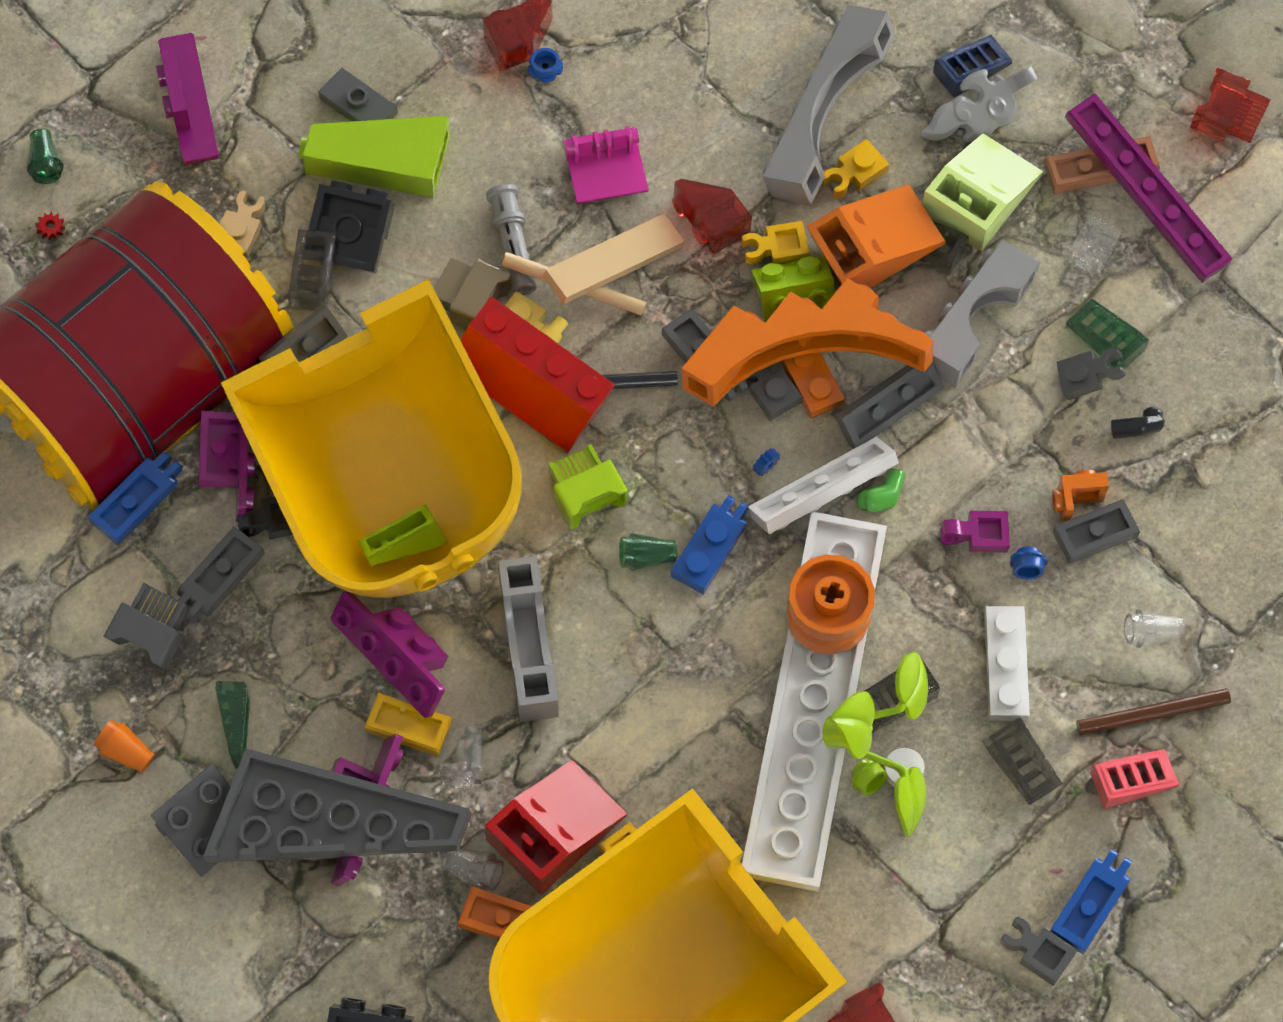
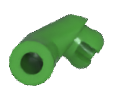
[857,468,906,513]

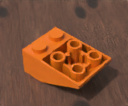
[807,184,946,288]

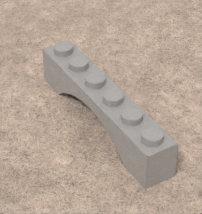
[763,5,895,206]

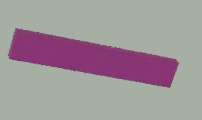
[1065,93,1233,283]

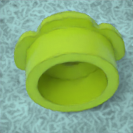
[851,759,888,795]

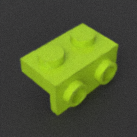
[751,256,835,322]

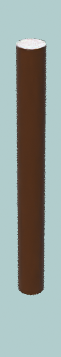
[1076,688,1231,736]

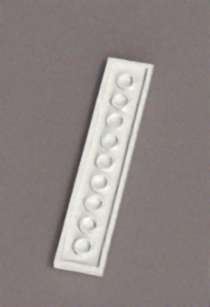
[742,512,887,892]

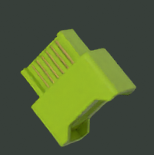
[549,444,628,530]

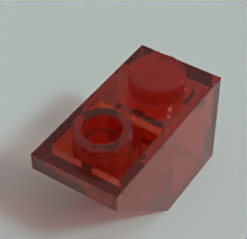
[483,0,553,71]
[672,179,752,255]

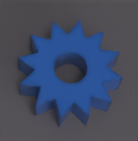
[752,448,780,476]

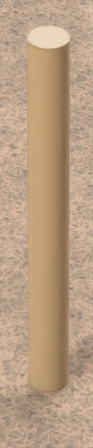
[501,252,646,316]

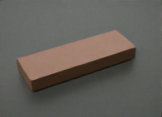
[1044,136,1160,194]

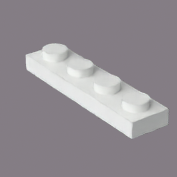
[748,437,899,534]

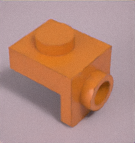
[1052,470,1109,523]

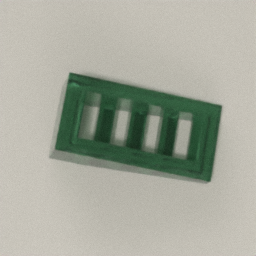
[1066,299,1149,369]
[215,681,251,769]

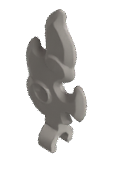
[920,66,1038,142]

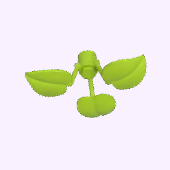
[823,651,928,837]

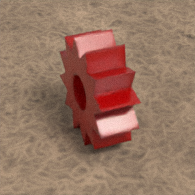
[35,211,65,241]

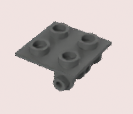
[150,764,231,877]

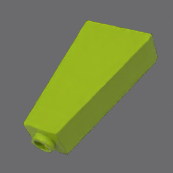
[298,116,450,198]

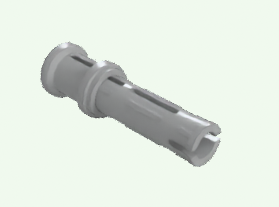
[486,184,537,295]

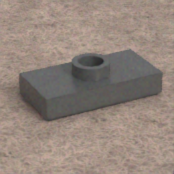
[318,67,398,121]

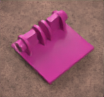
[562,126,649,204]

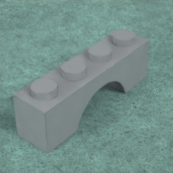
[925,239,1040,388]
[498,556,559,722]

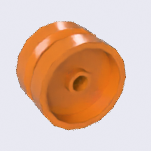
[786,554,875,654]

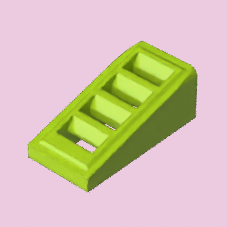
[358,505,447,566]

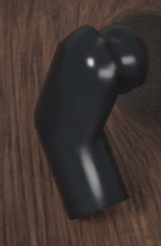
[1111,407,1165,439]

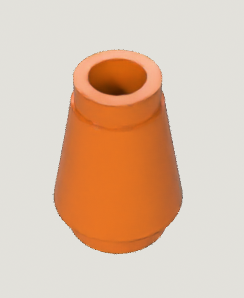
[94,720,155,774]

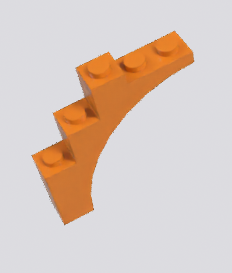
[681,278,934,407]

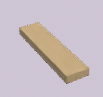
[543,214,685,304]

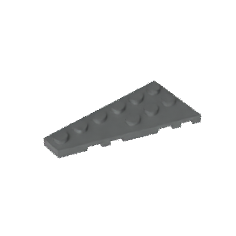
[203,749,472,863]

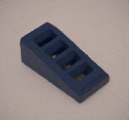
[933,35,1013,98]

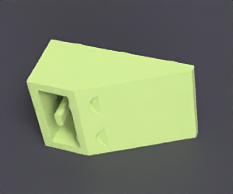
[922,134,1043,251]

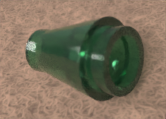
[27,129,64,184]
[619,533,677,571]

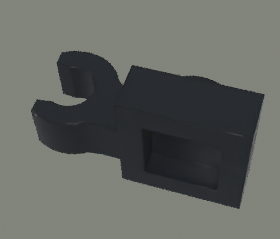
[237,496,293,540]

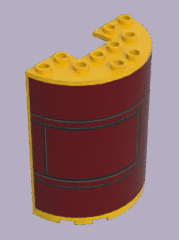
[0,181,294,511]

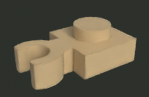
[220,190,265,258]

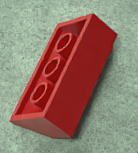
[460,296,615,454]

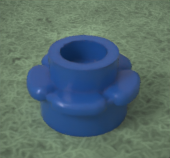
[528,48,563,82]
[1010,546,1048,580]

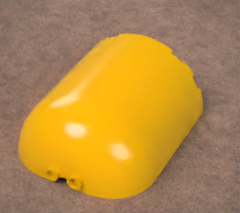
[221,279,522,598]
[489,788,847,1022]

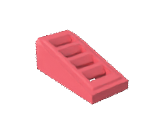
[1090,749,1179,809]

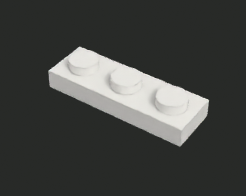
[984,606,1030,721]

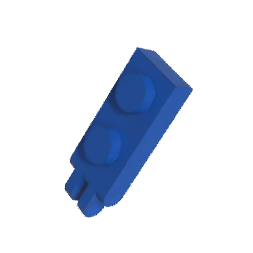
[88,452,183,545]
[670,495,748,595]
[1050,849,1132,955]

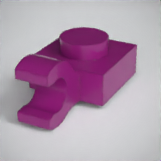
[940,510,1010,553]

